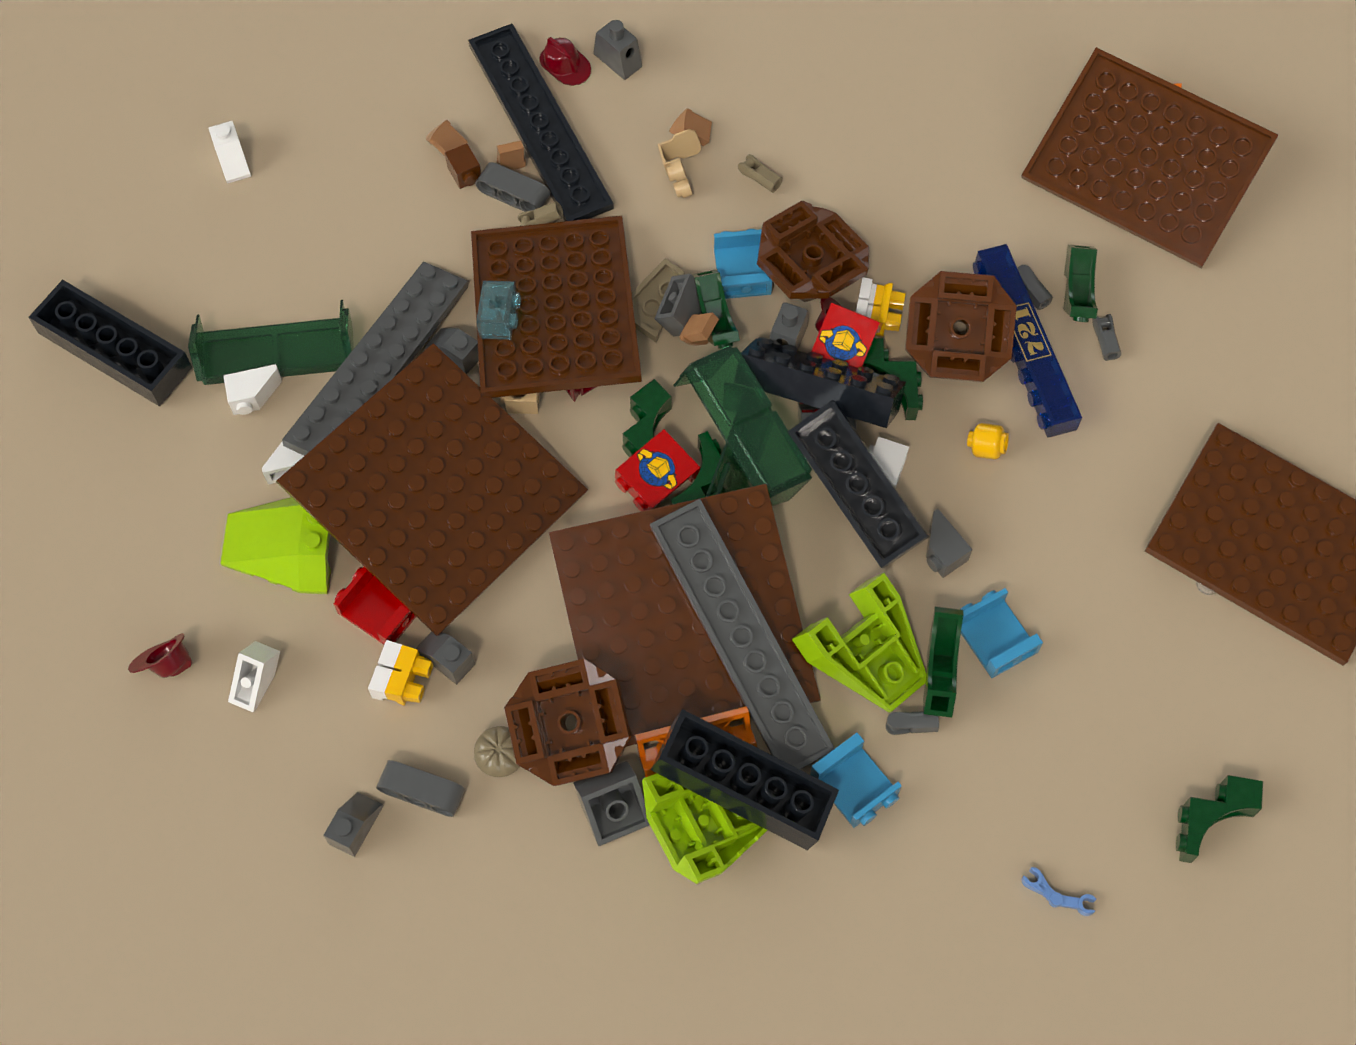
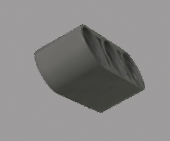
[475,162,551,212]
[376,760,465,817]

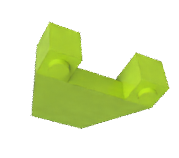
[792,573,927,712]

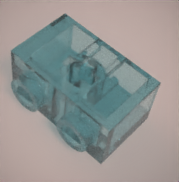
[476,281,521,340]

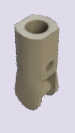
[738,154,782,193]
[518,201,564,226]

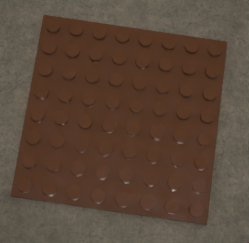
[276,343,588,636]
[549,484,821,747]

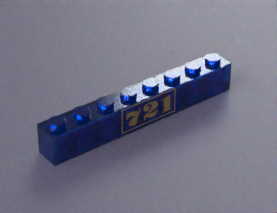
[973,244,1082,438]

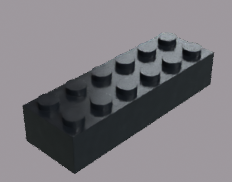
[28,279,193,407]
[734,338,906,428]
[787,400,929,568]
[651,709,839,851]

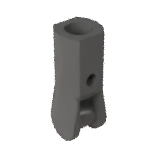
[1013,265,1053,310]
[1092,314,1121,361]
[886,711,939,735]

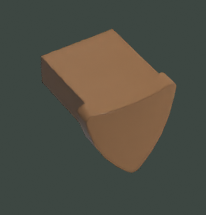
[669,108,712,146]
[426,120,468,156]
[497,140,526,170]
[680,313,719,346]

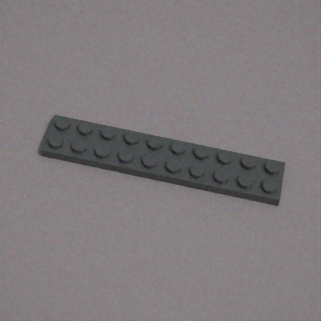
[282,261,468,456]
[650,499,835,769]

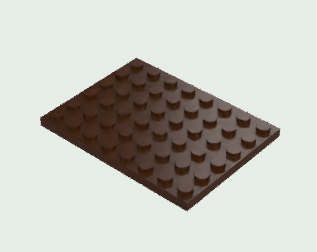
[1021,47,1278,269]
[471,216,642,398]
[1144,423,1356,666]

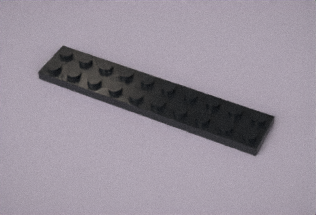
[468,23,614,221]

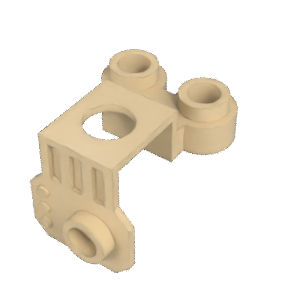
[657,129,701,198]

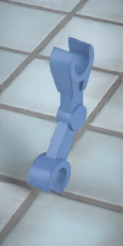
[1021,867,1096,916]

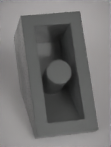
[654,273,701,337]
[425,328,479,374]
[926,509,973,578]
[415,631,475,685]
[323,792,384,857]

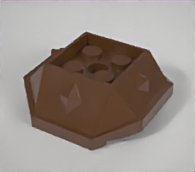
[757,201,869,302]
[905,271,1017,382]
[504,658,631,786]

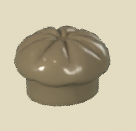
[474,726,520,777]

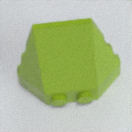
[221,497,331,594]
[642,773,768,884]

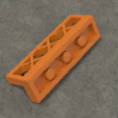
[635,706,757,777]

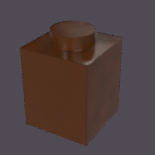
[445,143,481,189]

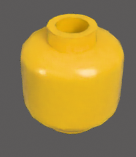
[967,423,1009,459]

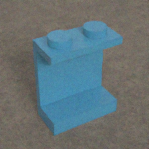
[714,229,772,299]
[960,588,1043,679]
[810,733,902,828]

